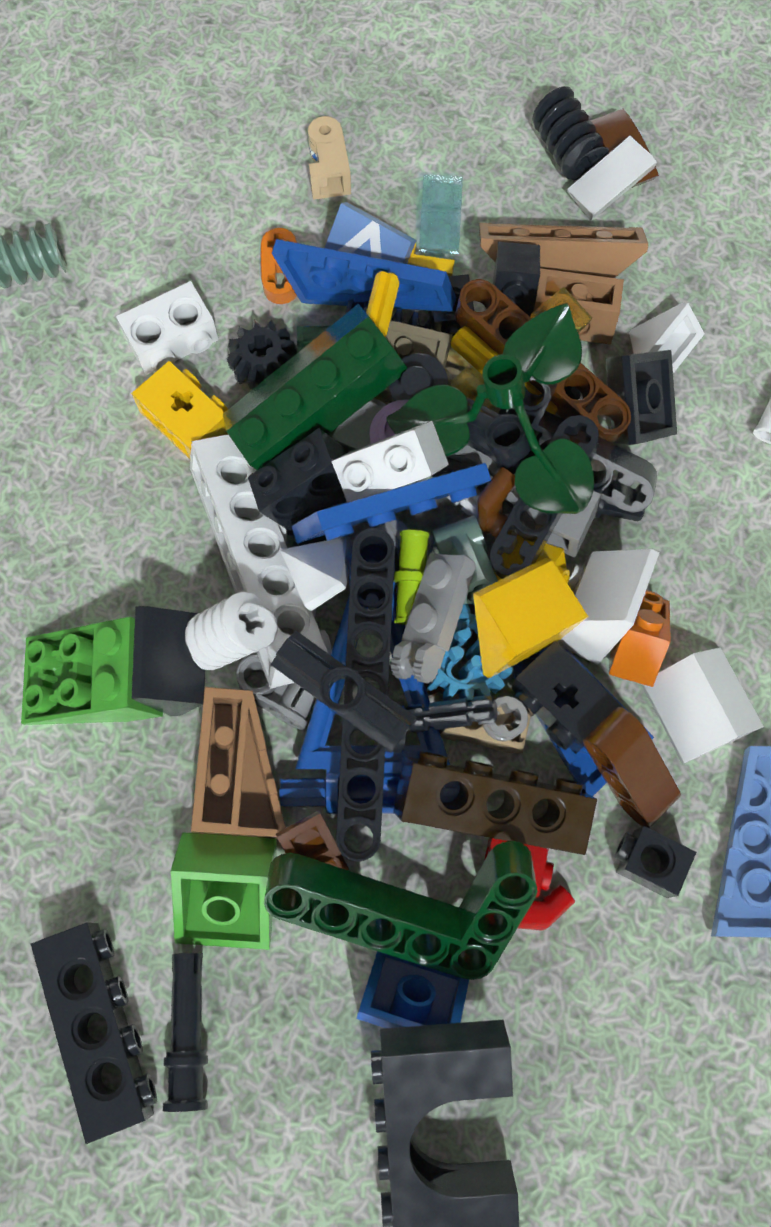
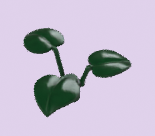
[386,303,594,514]

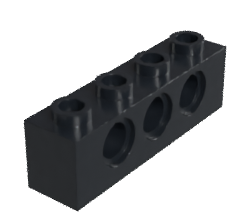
[31,922,157,1144]

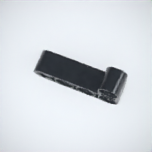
[498,377,657,512]

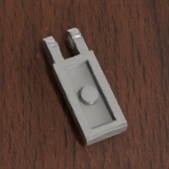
[390,553,476,683]

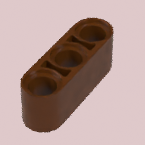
[583,707,681,828]

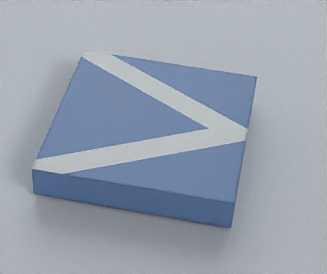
[325,202,417,264]

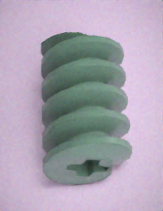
[0,223,66,289]

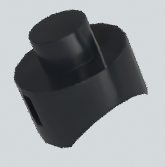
[389,353,451,401]

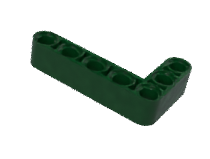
[264,841,538,980]

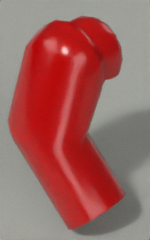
[518,884,575,931]

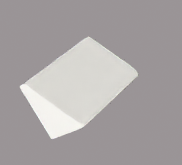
[567,136,657,221]

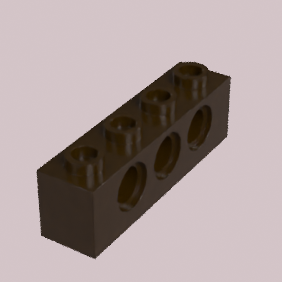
[393,751,597,855]

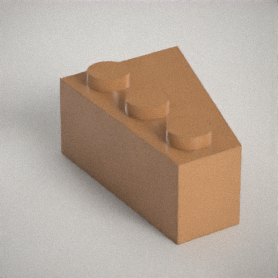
[191,687,286,839]

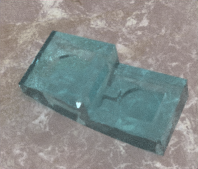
[419,175,463,255]

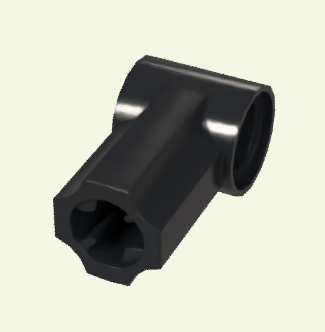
[467,398,535,474]

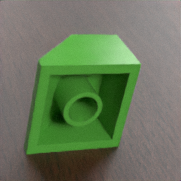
[171,832,277,950]

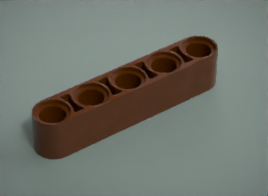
[455,279,631,443]

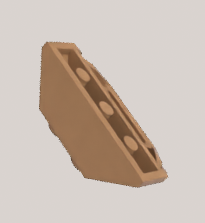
[479,223,649,278]

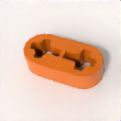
[261,228,297,304]

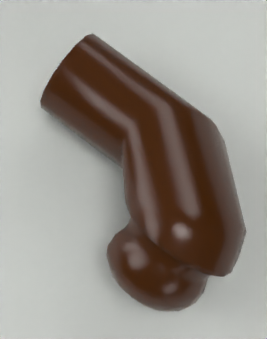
[477,467,515,538]

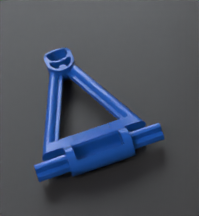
[279,544,460,814]

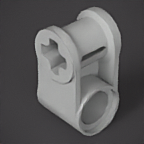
[236,655,316,730]

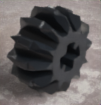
[227,319,298,390]

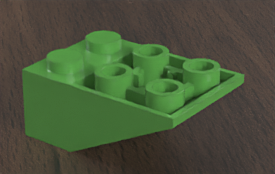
[21,617,163,725]

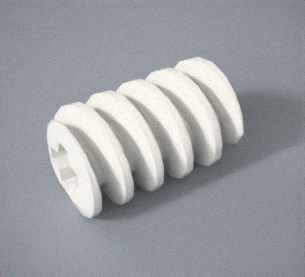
[185,592,279,670]

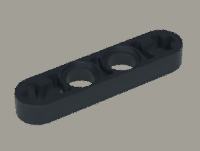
[490,415,599,579]

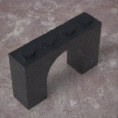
[371,1019,520,1227]

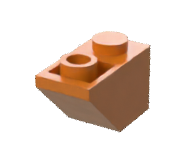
[609,590,671,687]

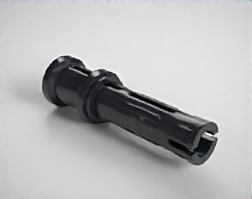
[162,953,208,1112]

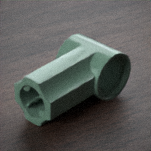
[432,516,498,606]

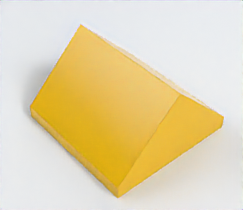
[473,558,589,678]

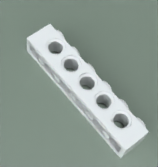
[190,435,331,689]

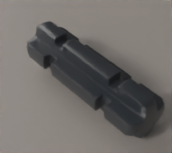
[406,695,498,732]

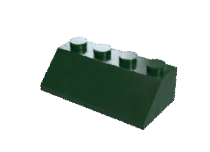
[223,304,407,470]

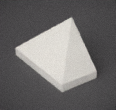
[629,303,705,373]
[280,536,353,612]

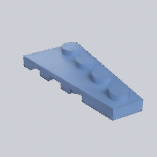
[711,746,771,938]

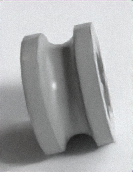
[483,696,528,742]

